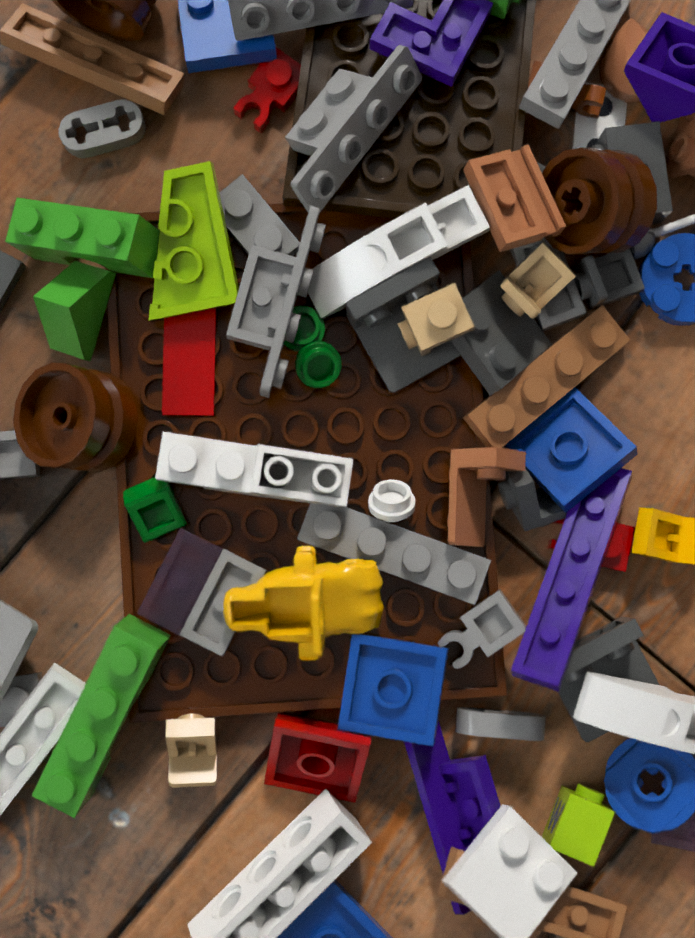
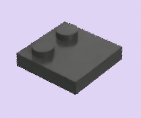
[450,270,552,395]

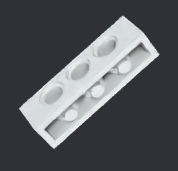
[187,789,372,938]

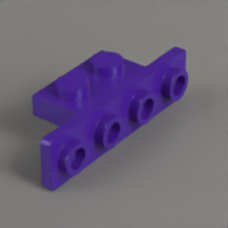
[404,721,501,915]

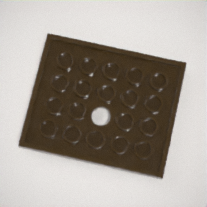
[282,0,536,219]

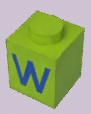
[542,783,615,867]

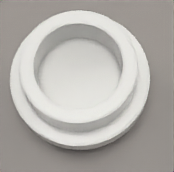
[368,479,415,522]

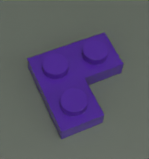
[369,0,493,87]

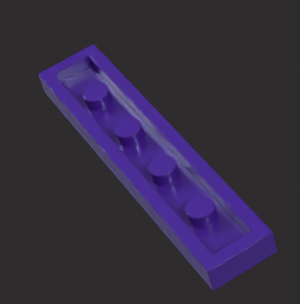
[511,468,632,692]

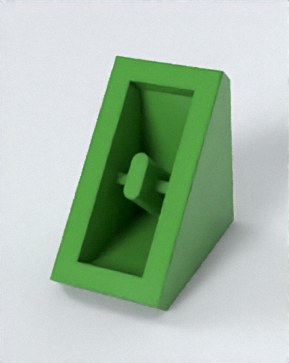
[33,261,116,361]

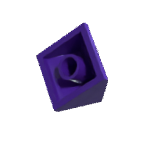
[624,12,695,123]

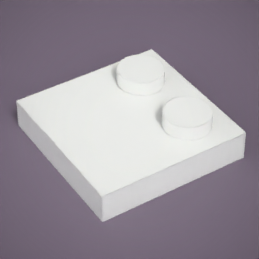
[442,804,577,938]

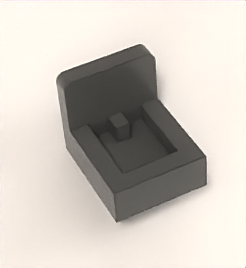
[574,249,645,310]
[498,468,567,532]

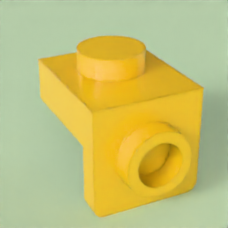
[632,507,695,565]

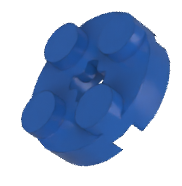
[638,233,695,326]
[604,738,695,834]

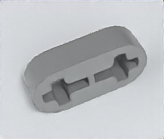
[58,99,146,158]
[455,707,546,741]

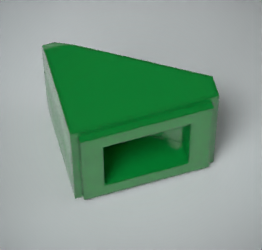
[123,477,187,543]

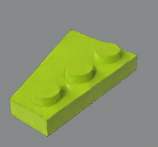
[148,161,239,321]

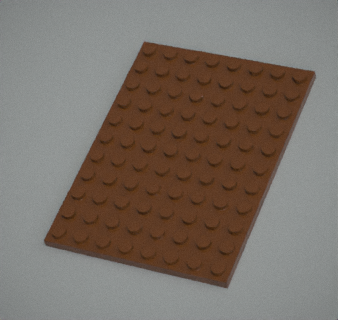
[105,203,507,723]

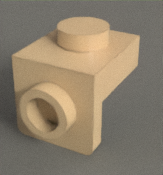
[500,241,576,319]
[397,283,475,357]
[166,714,217,788]

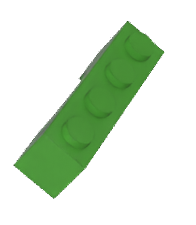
[31,614,171,818]

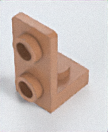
[447,447,526,547]

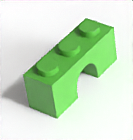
[5,198,160,278]

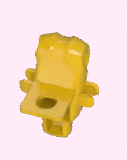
[223,546,384,661]

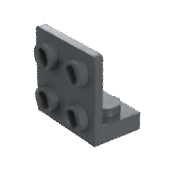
[346,257,461,393]
[557,616,659,742]

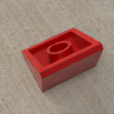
[264,712,371,803]

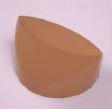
[599,18,648,103]

